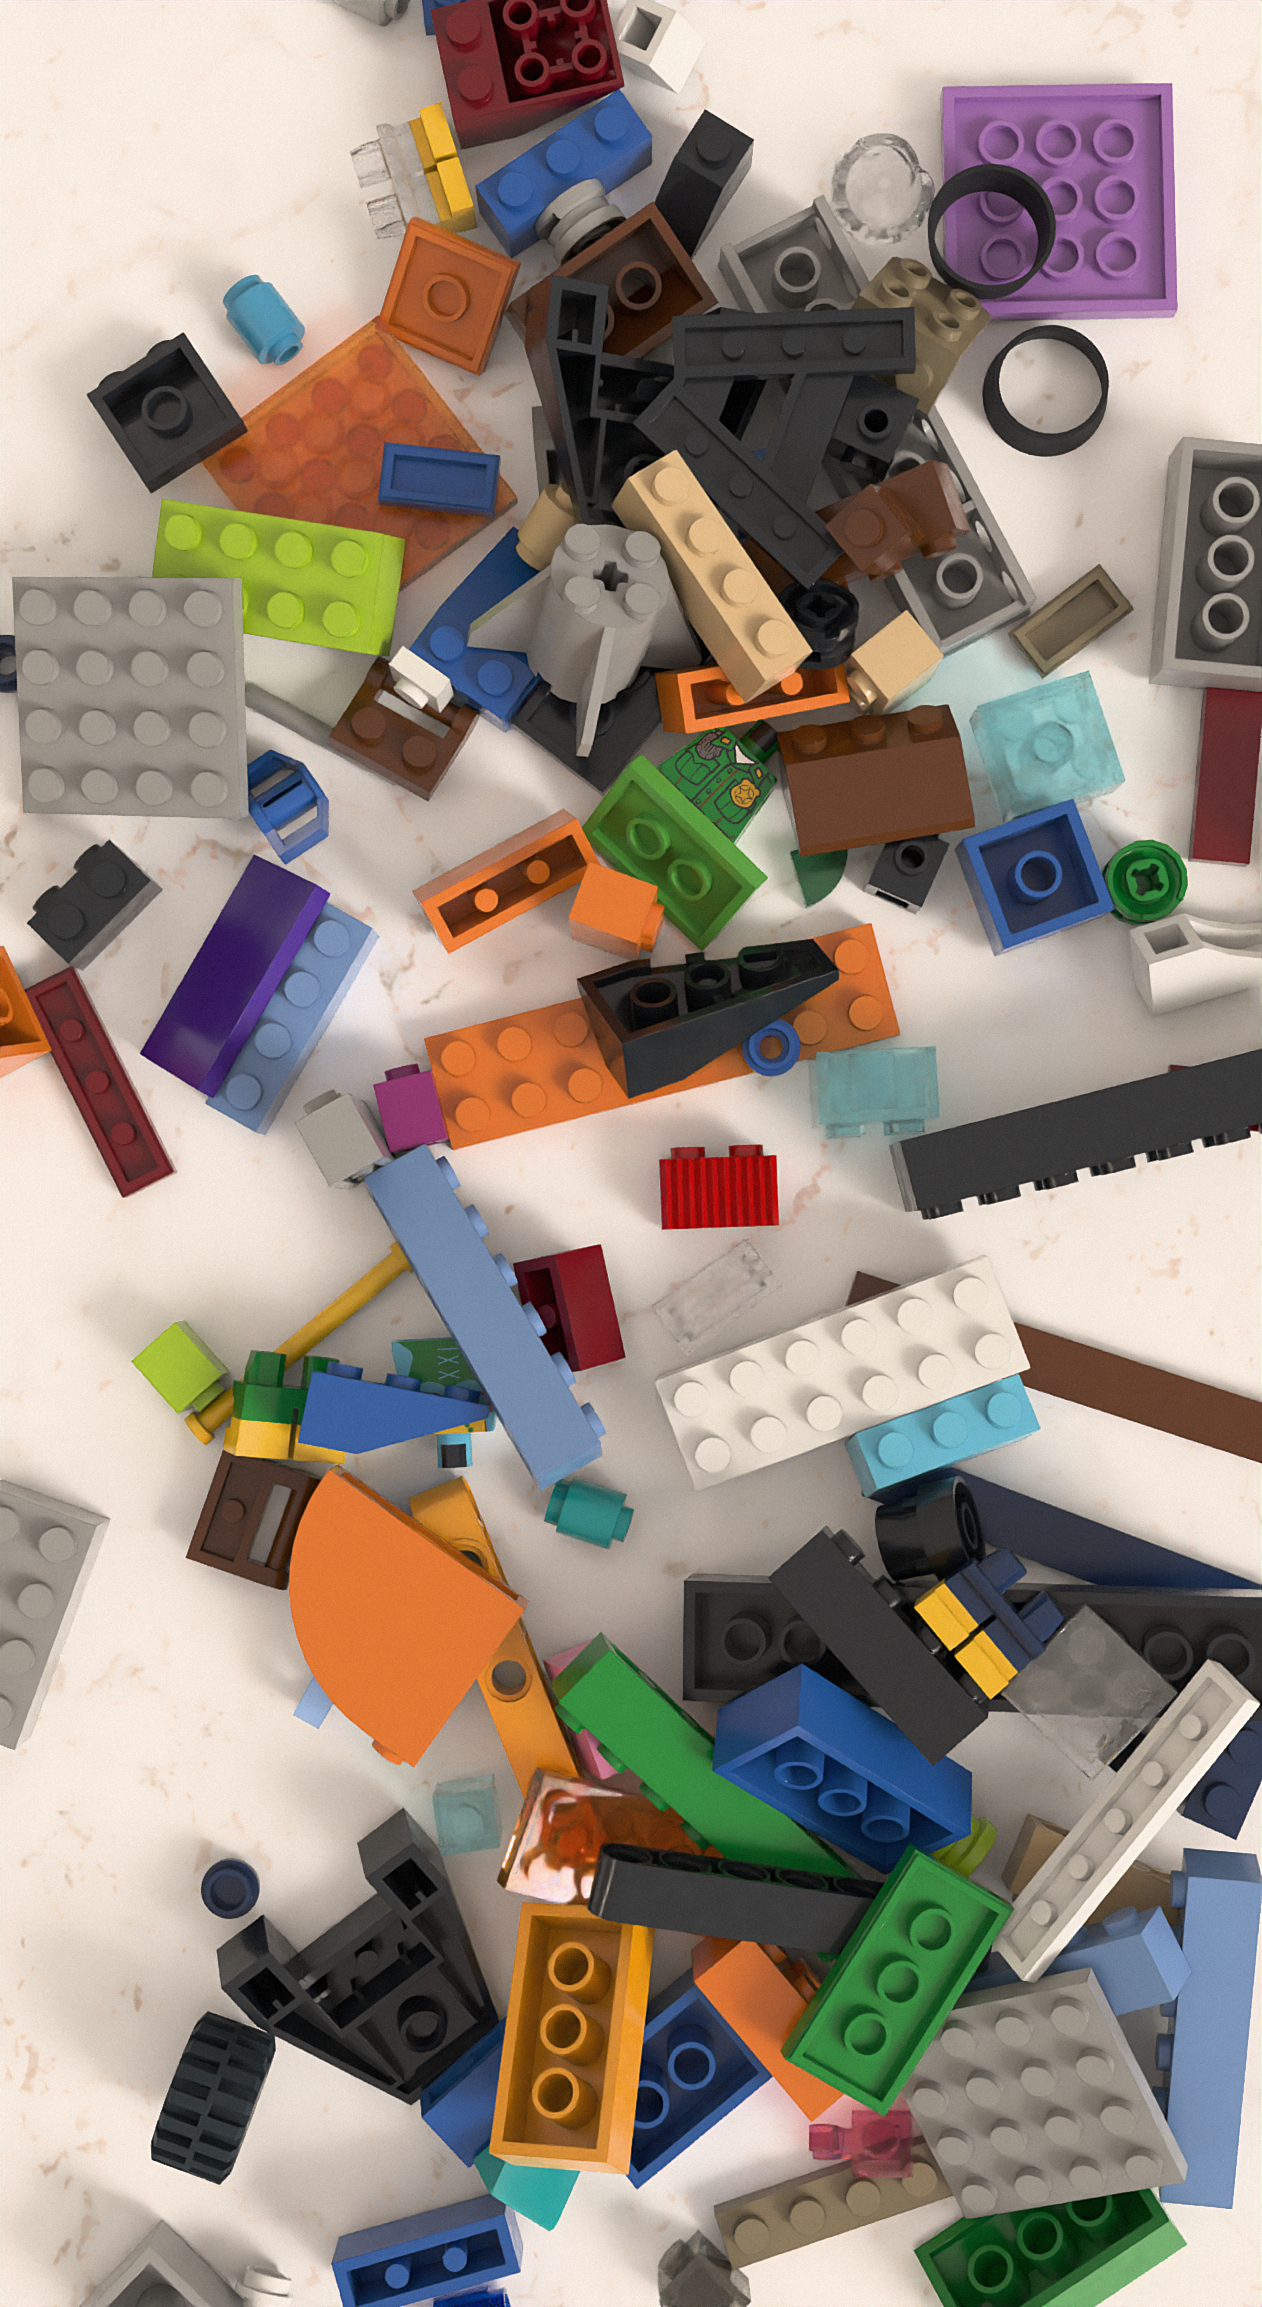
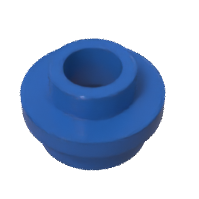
[742,1019,800,1077]

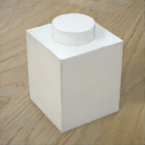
[613,0,706,95]

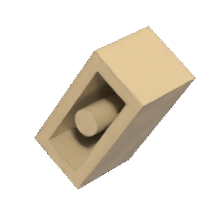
[845,610,944,716]

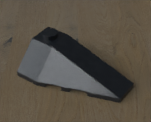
[577,939,839,1099]

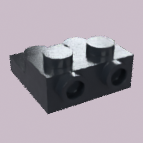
[86,332,248,494]

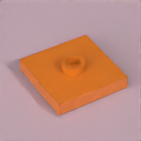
[375,216,521,376]

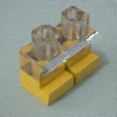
[350,102,477,239]

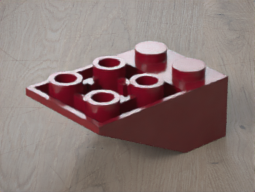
[430,0,625,150]

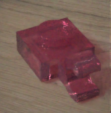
[809,2110,913,2178]

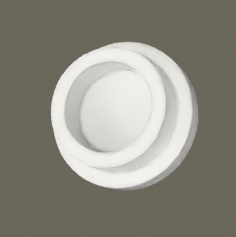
[234,2266,293,2307]

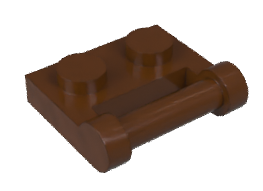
[328,656,481,802]
[185,1450,323,1590]

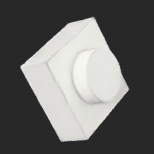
[389,646,454,713]

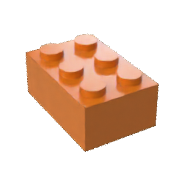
[691,1936,844,2122]

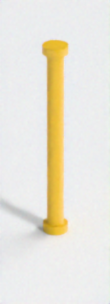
[184,1242,414,1445]

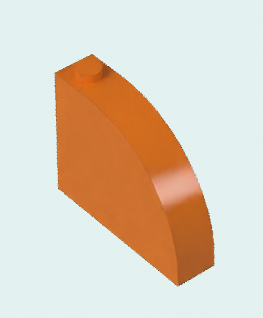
[289,1464,530,1768]

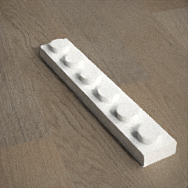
[993,1659,1260,1983]

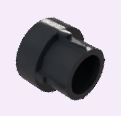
[875,1476,986,1582]

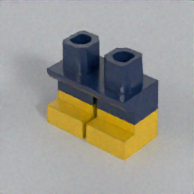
[914,1545,1065,1700]

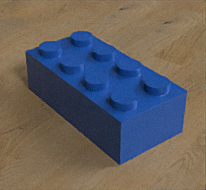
[712,1664,972,1875]

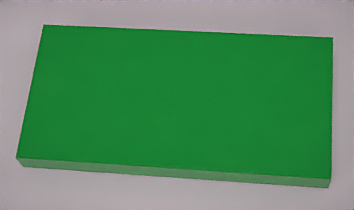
[780,1843,1014,2117]

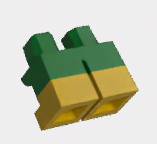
[222,1350,346,1465]

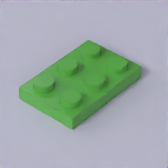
[582,754,768,951]

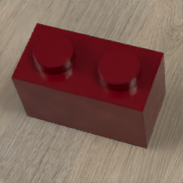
[513,1244,626,1372]

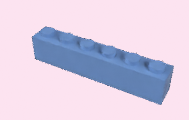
[364,1143,606,1491]
[1152,1848,1262,2209]

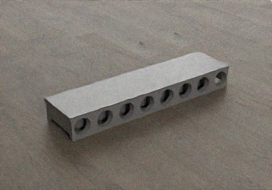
[717,194,1037,660]

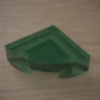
[789,849,848,909]

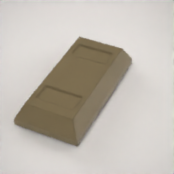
[1008,564,1134,679]

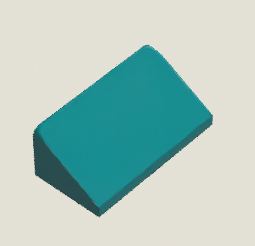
[473,2145,581,2232]

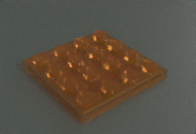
[200,315,518,594]

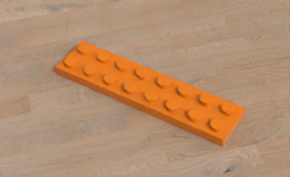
[424,923,901,1151]

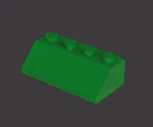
[913,2188,1188,2307]

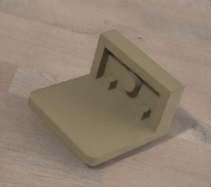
[851,257,991,415]

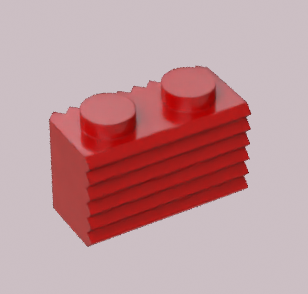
[659,1144,779,1230]

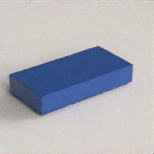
[378,442,501,518]

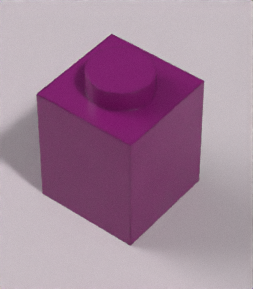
[373,1064,450,1155]

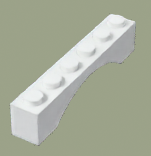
[1129,913,1262,1017]

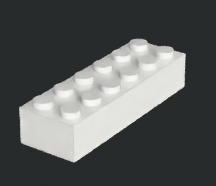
[654,1254,1031,1492]

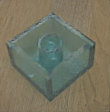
[969,670,1126,824]
[808,1046,940,1139]

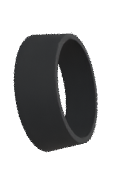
[927,164,1056,300]
[982,325,1109,457]

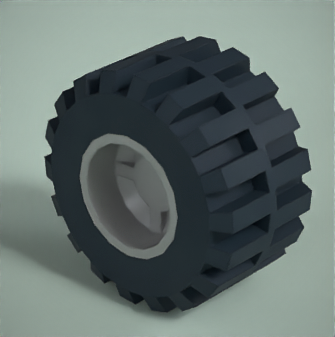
[150,2011,276,2185]

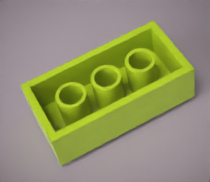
[152,499,406,657]

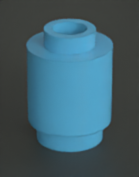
[223,274,305,366]

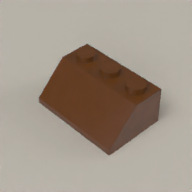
[504,201,719,359]
[776,704,975,857]

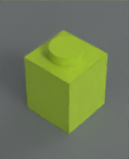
[131,1320,230,1414]

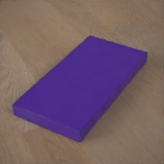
[140,854,331,1098]

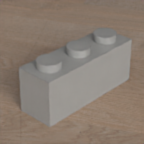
[294,1089,397,1190]

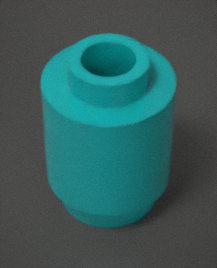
[544,1477,635,1550]

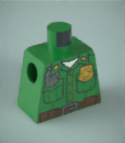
[656,719,778,845]

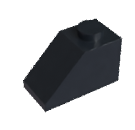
[654,109,754,260]

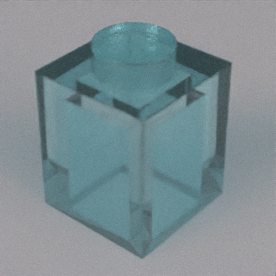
[432,1774,503,1856]

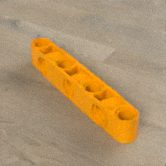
[408,1475,610,1874]

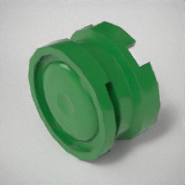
[1102,840,1188,926]

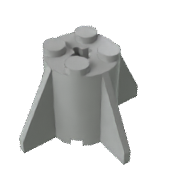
[467,524,702,757]

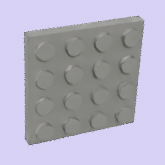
[12,577,249,819]
[901,1967,1188,2219]

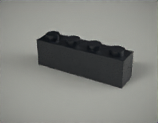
[768,1525,989,1766]

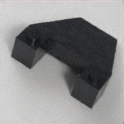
[524,275,768,529]
[216,1808,500,2105]

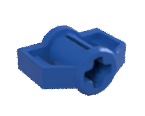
[247,749,329,865]

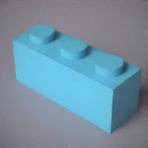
[844,1374,1041,1498]

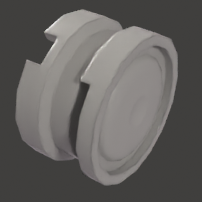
[535,178,626,267]

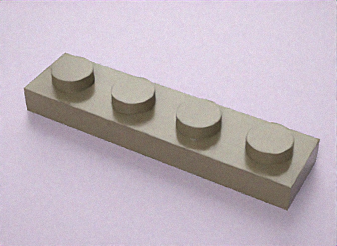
[714,2135,954,2270]

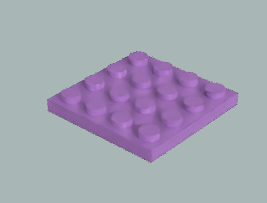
[940,83,1178,321]

